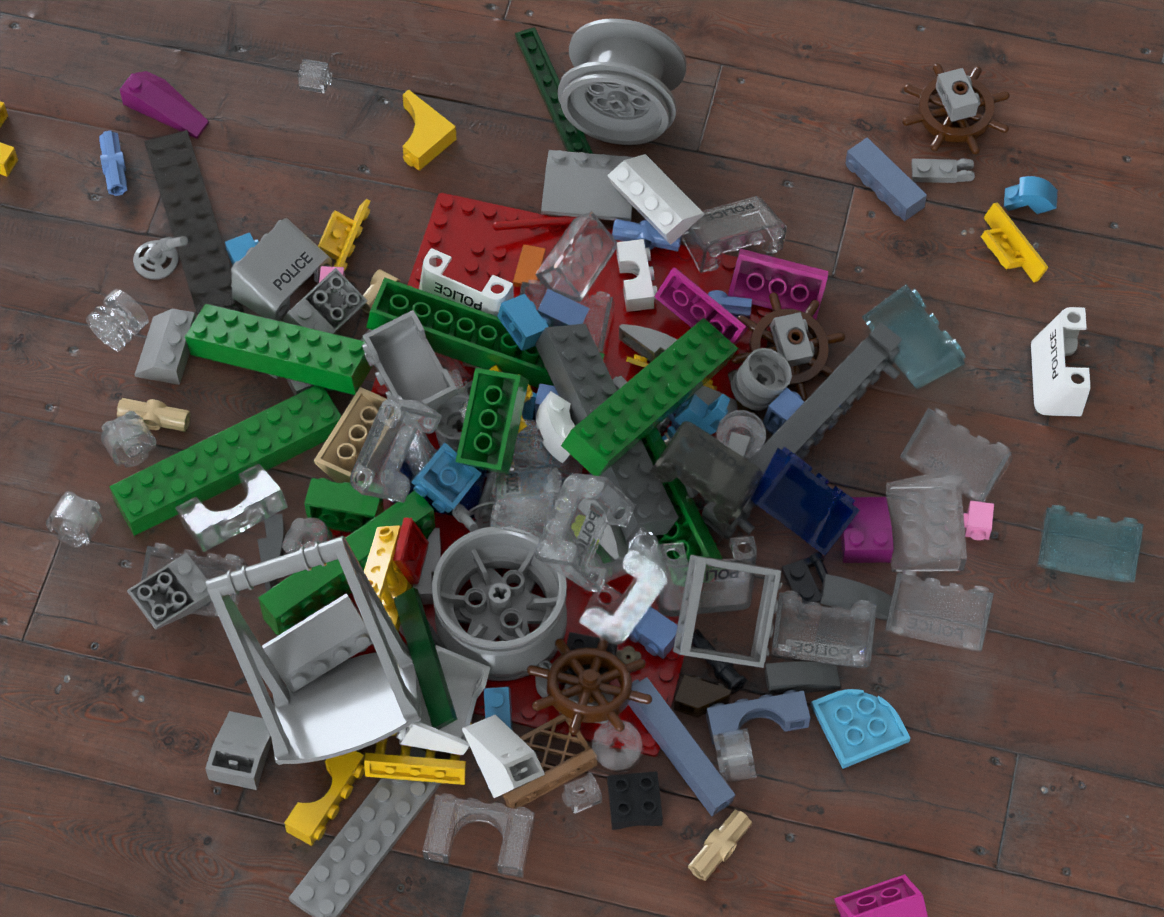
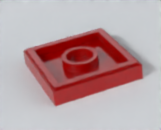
[393,518,429,584]

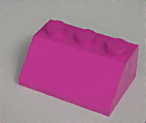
[834,874,928,917]

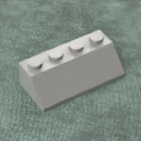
[262,594,373,693]

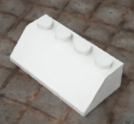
[607,154,704,245]

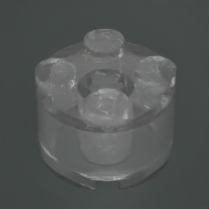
[101,411,156,467]
[46,491,103,547]
[282,517,336,554]
[592,720,644,772]
[713,728,757,783]

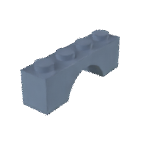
[706,690,810,745]

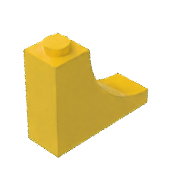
[403,90,457,171]

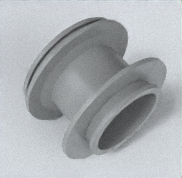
[558,19,687,145]

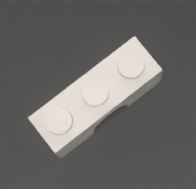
[616,239,657,312]

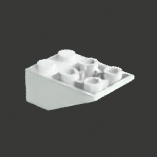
[462,715,545,798]

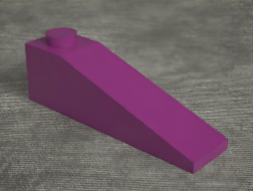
[120,71,209,139]

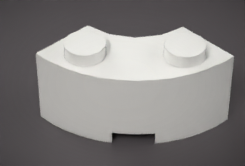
[536,391,575,463]

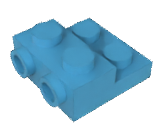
[411,443,482,513]

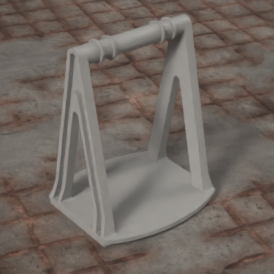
[206,536,421,765]

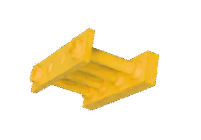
[364,525,412,631]
[364,723,472,785]

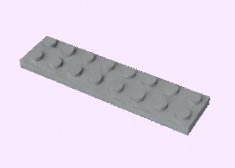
[289,746,442,917]

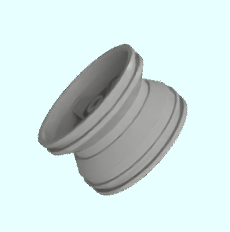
[432,526,567,681]

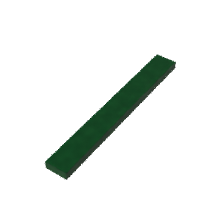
[515,27,593,154]

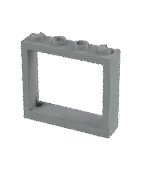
[673,555,782,668]

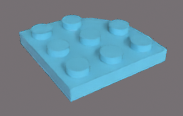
[811,689,911,769]

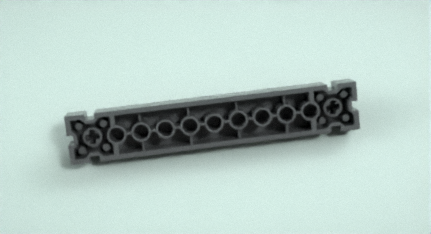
[702,322,903,544]

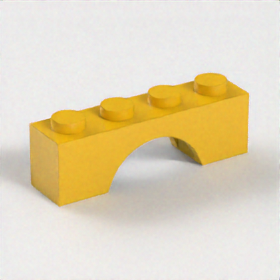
[284,751,365,846]

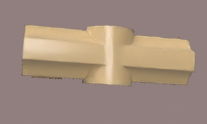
[117,398,191,432]
[688,809,752,881]

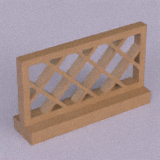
[502,714,597,812]

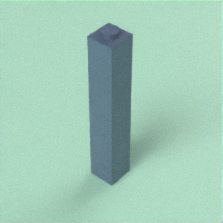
[628,677,735,816]

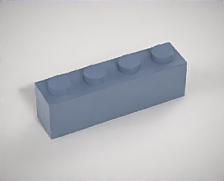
[845,138,927,221]

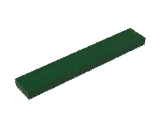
[394,587,457,730]

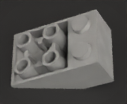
[283,268,368,334]
[127,553,211,630]
[205,711,272,790]

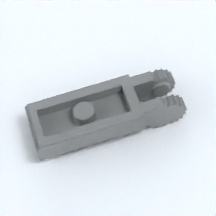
[911,159,975,183]

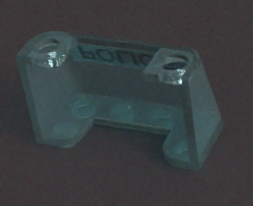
[862,284,966,390]
[1037,505,1144,583]

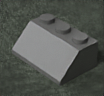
[135,308,196,385]

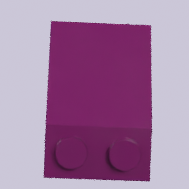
[839,497,894,563]

